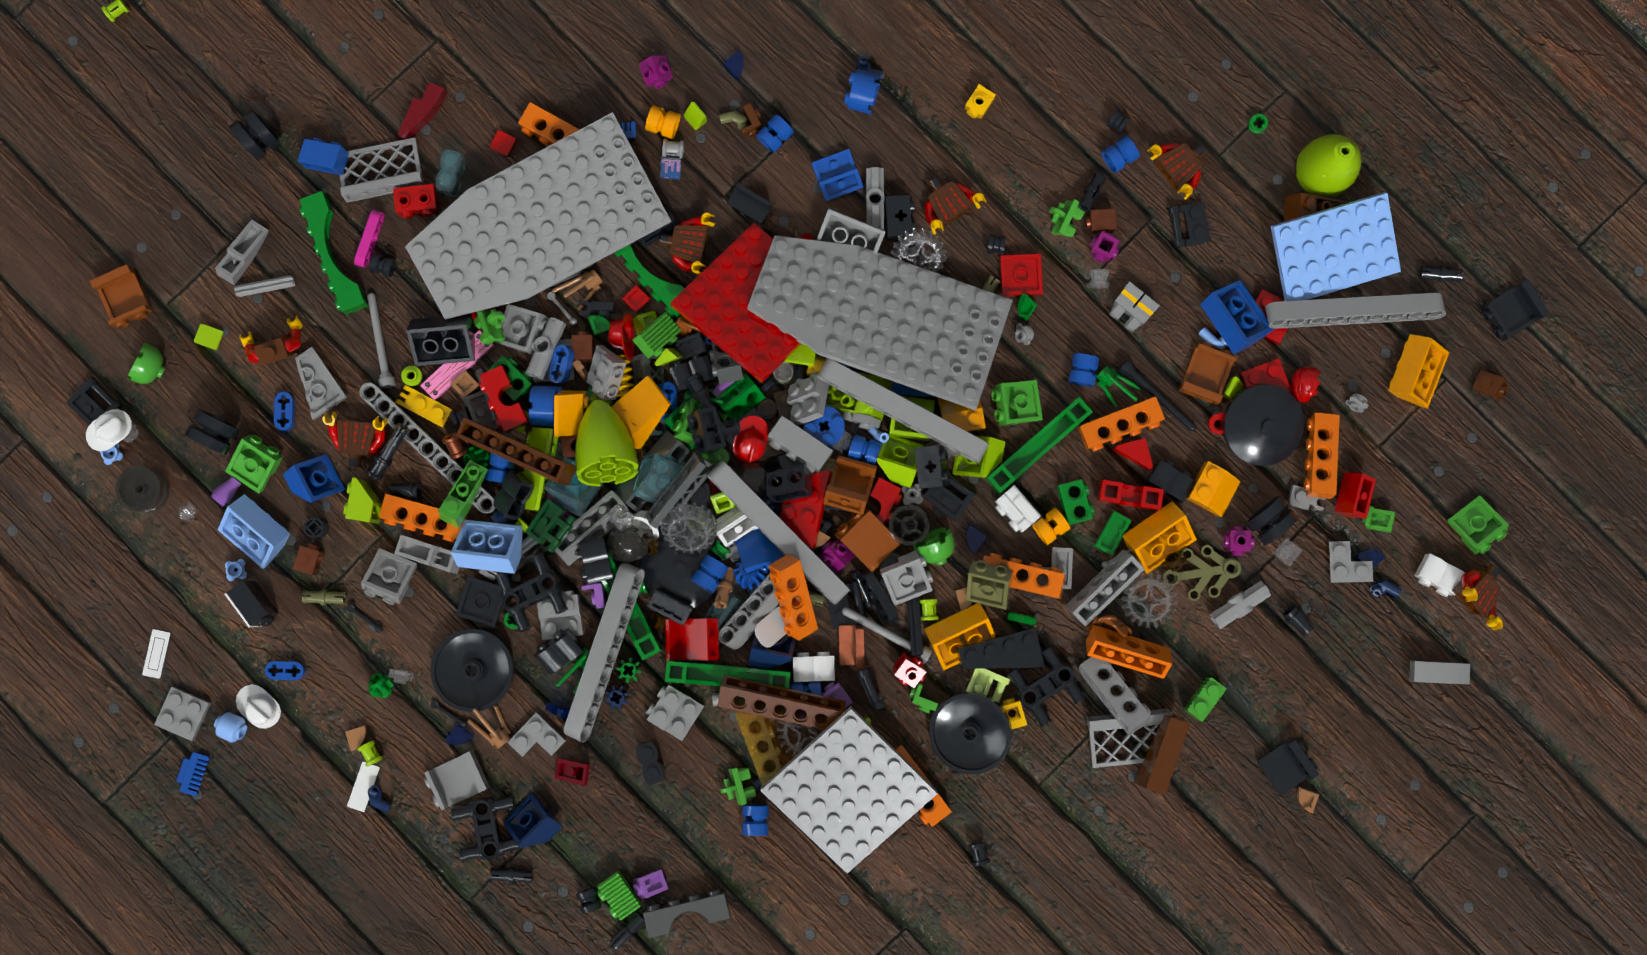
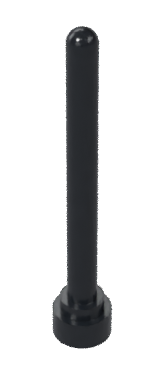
[1117,359,1196,432]

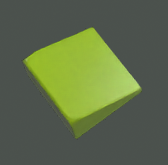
[684,102,707,130]
[633,311,657,335]
[194,323,224,350]
[655,348,683,366]
[1222,376,1244,401]
[710,492,736,514]

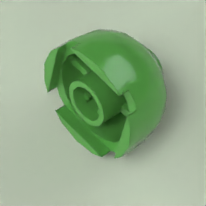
[127,342,166,384]
[913,528,955,565]

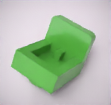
[1362,506,1396,533]
[909,683,938,713]

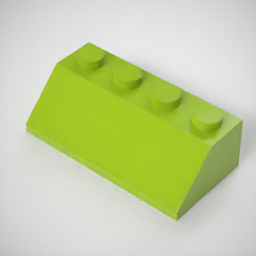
[521,427,559,512]

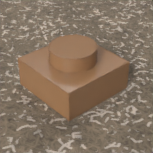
[450,370,480,398]

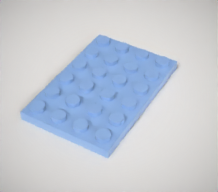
[1271,192,1401,301]

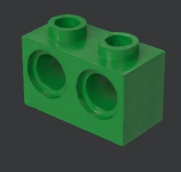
[487,356,534,403]
[715,373,766,420]
[1056,479,1095,525]

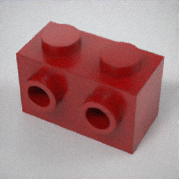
[393,184,440,219]
[1334,472,1376,519]

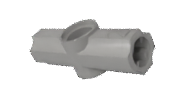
[866,167,884,230]
[526,317,566,380]
[1209,581,1271,629]

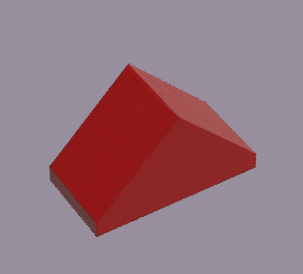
[1113,438,1153,471]

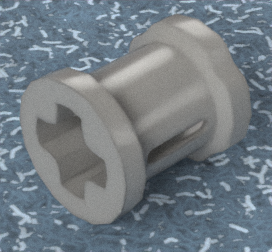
[662,139,685,158]

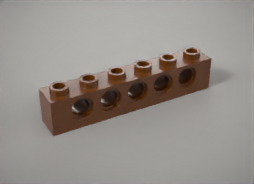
[456,418,576,486]
[717,675,846,730]

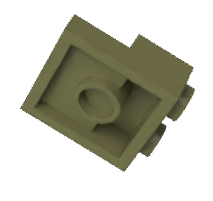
[966,560,1013,610]

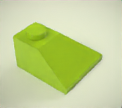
[876,434,924,488]
[952,436,1005,478]

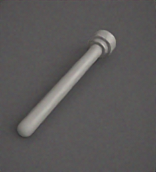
[367,293,396,389]
[842,607,932,664]

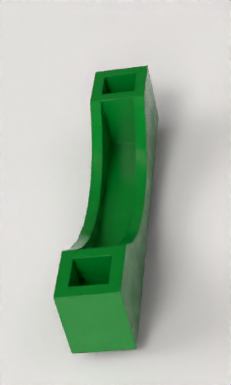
[299,191,369,315]
[614,244,684,319]
[985,397,1093,494]
[601,544,663,660]
[665,661,791,688]

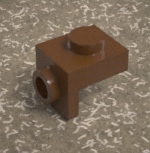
[741,103,762,138]
[1472,370,1508,402]

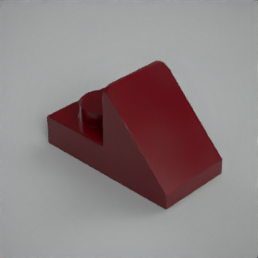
[555,758,590,786]

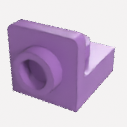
[581,581,607,609]
[822,682,853,708]
[633,869,668,899]

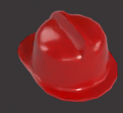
[608,313,634,362]
[733,415,768,463]

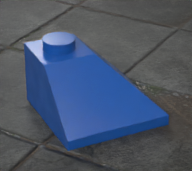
[283,454,345,503]

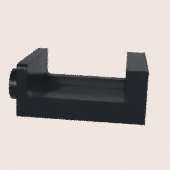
[1480,279,1550,342]

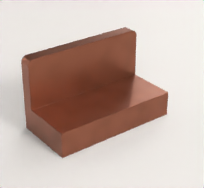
[839,624,865,669]

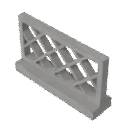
[340,137,425,203]
[1087,708,1172,768]

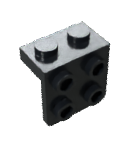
[1258,738,1319,795]

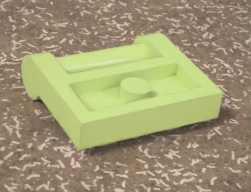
[965,668,1010,703]

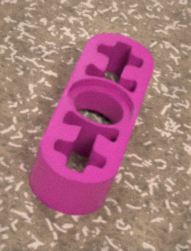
[354,210,385,268]

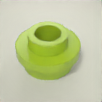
[401,366,422,386]

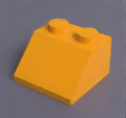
[554,390,590,437]
[937,397,986,433]
[1186,461,1241,518]

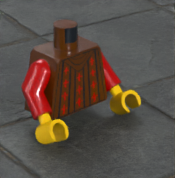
[1147,143,1206,200]
[925,177,987,235]
[660,213,715,275]
[239,316,303,366]
[323,412,388,468]
[1452,565,1503,631]

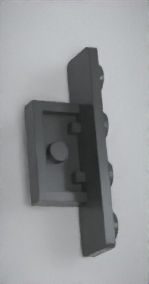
[463,368,511,437]

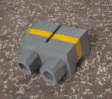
[1109,282,1160,332]

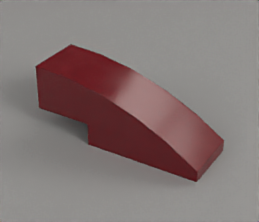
[398,82,448,140]

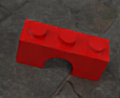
[478,365,530,433]
[870,477,902,524]
[1097,480,1164,511]

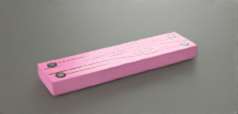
[420,330,494,401]

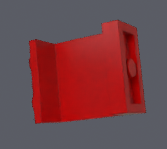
[665,618,719,661]

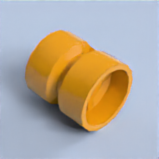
[645,105,681,139]
[1032,508,1071,545]

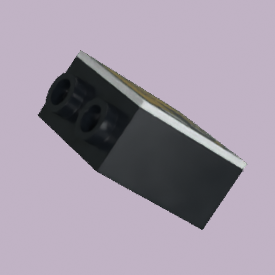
[225,580,279,627]

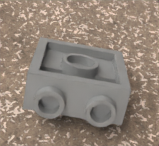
[494,304,549,355]
[586,345,626,400]
[787,373,829,426]
[361,548,417,605]
[880,550,933,606]
[537,591,584,640]
[646,684,704,741]

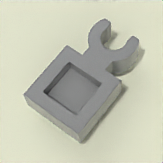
[843,411,881,430]
[1287,485,1326,511]

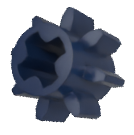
[604,685,630,710]

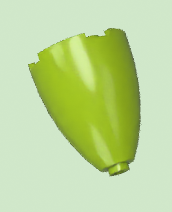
[1296,134,1362,198]
[575,400,639,486]

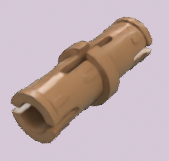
[714,567,734,609]

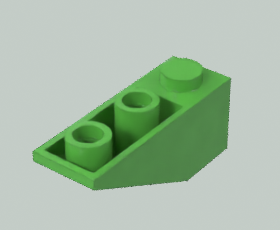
[438,460,488,528]

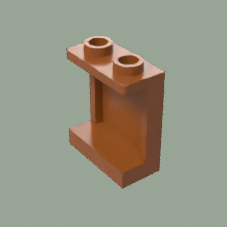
[90,264,153,329]
[1178,342,1237,405]
[823,456,877,515]
[835,508,901,572]

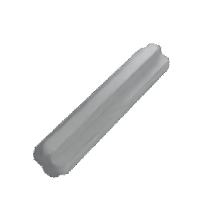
[234,275,295,297]

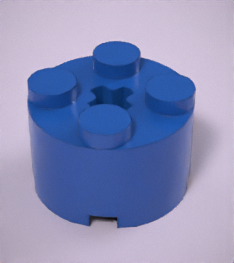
[844,69,881,115]
[529,386,563,427]
[804,406,845,448]

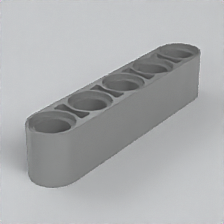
[719,573,779,650]

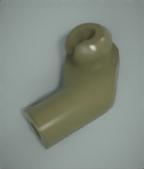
[719,111,748,129]

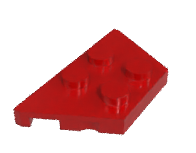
[780,470,832,549]

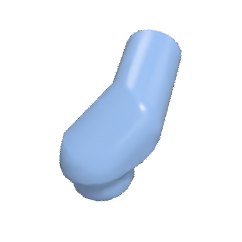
[1198,327,1227,350]
[868,424,889,443]

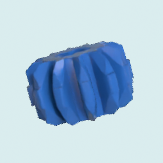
[733,563,769,591]

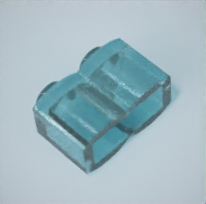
[436,150,465,197]

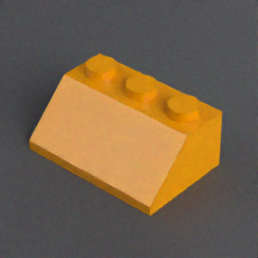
[1388,334,1449,409]
[1122,501,1197,574]
[924,603,996,671]

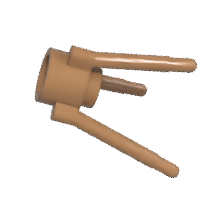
[552,269,602,310]
[467,705,511,749]

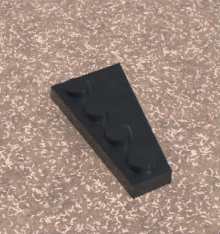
[956,627,1045,669]

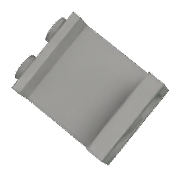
[424,750,490,810]

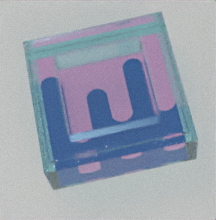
[660,157,682,180]

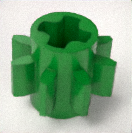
[463,445,489,467]
[616,657,643,683]
[367,673,394,698]

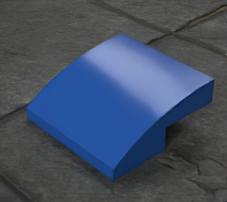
[811,148,863,201]
[735,530,785,573]

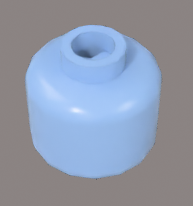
[214,712,247,743]

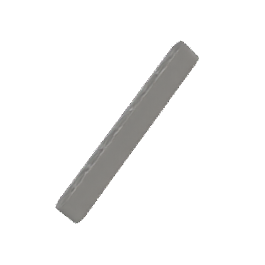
[1265,293,1446,329]
[817,358,989,463]
[359,382,497,514]
[707,460,850,605]
[564,562,645,742]

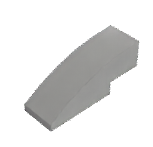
[215,220,269,285]
[394,535,460,574]
[1409,661,1470,684]

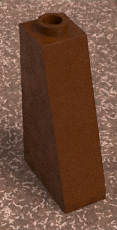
[1134,713,1190,795]

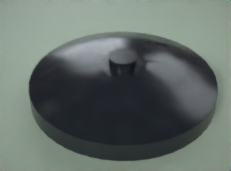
[1222,384,1304,466]
[640,528,721,608]
[430,629,514,712]
[929,692,1012,774]

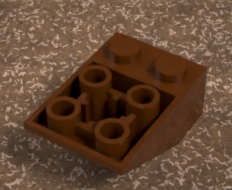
[1284,193,1348,222]

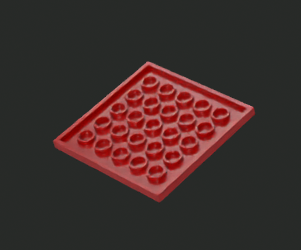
[671,223,801,383]

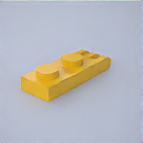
[395,385,454,428]

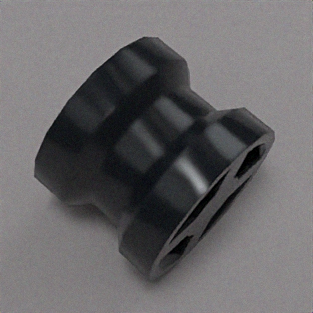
[1106,109,1131,135]
[987,234,1006,255]
[450,406,470,431]

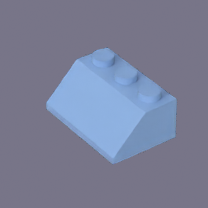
[218,494,290,569]
[451,520,523,574]

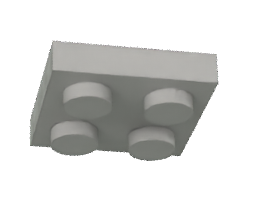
[154,687,211,741]

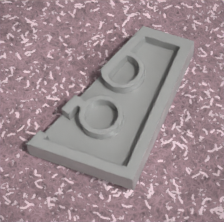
[295,347,347,420]

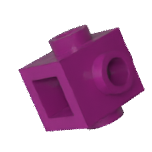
[639,55,673,89]
[1089,231,1120,263]
[1223,526,1254,556]
[818,539,855,574]

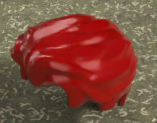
[1292,366,1321,402]

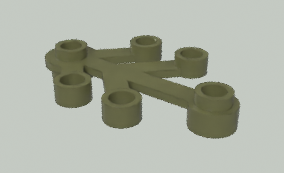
[1162,545,1241,601]

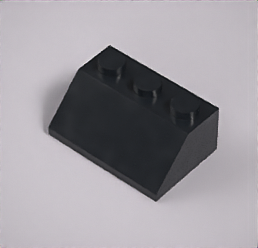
[406,314,475,366]

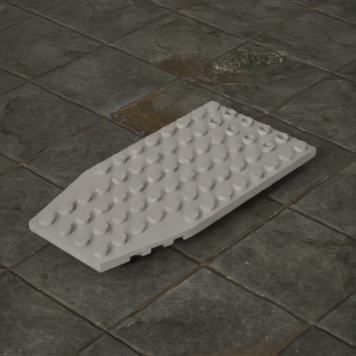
[405,112,671,319]
[747,236,1013,410]

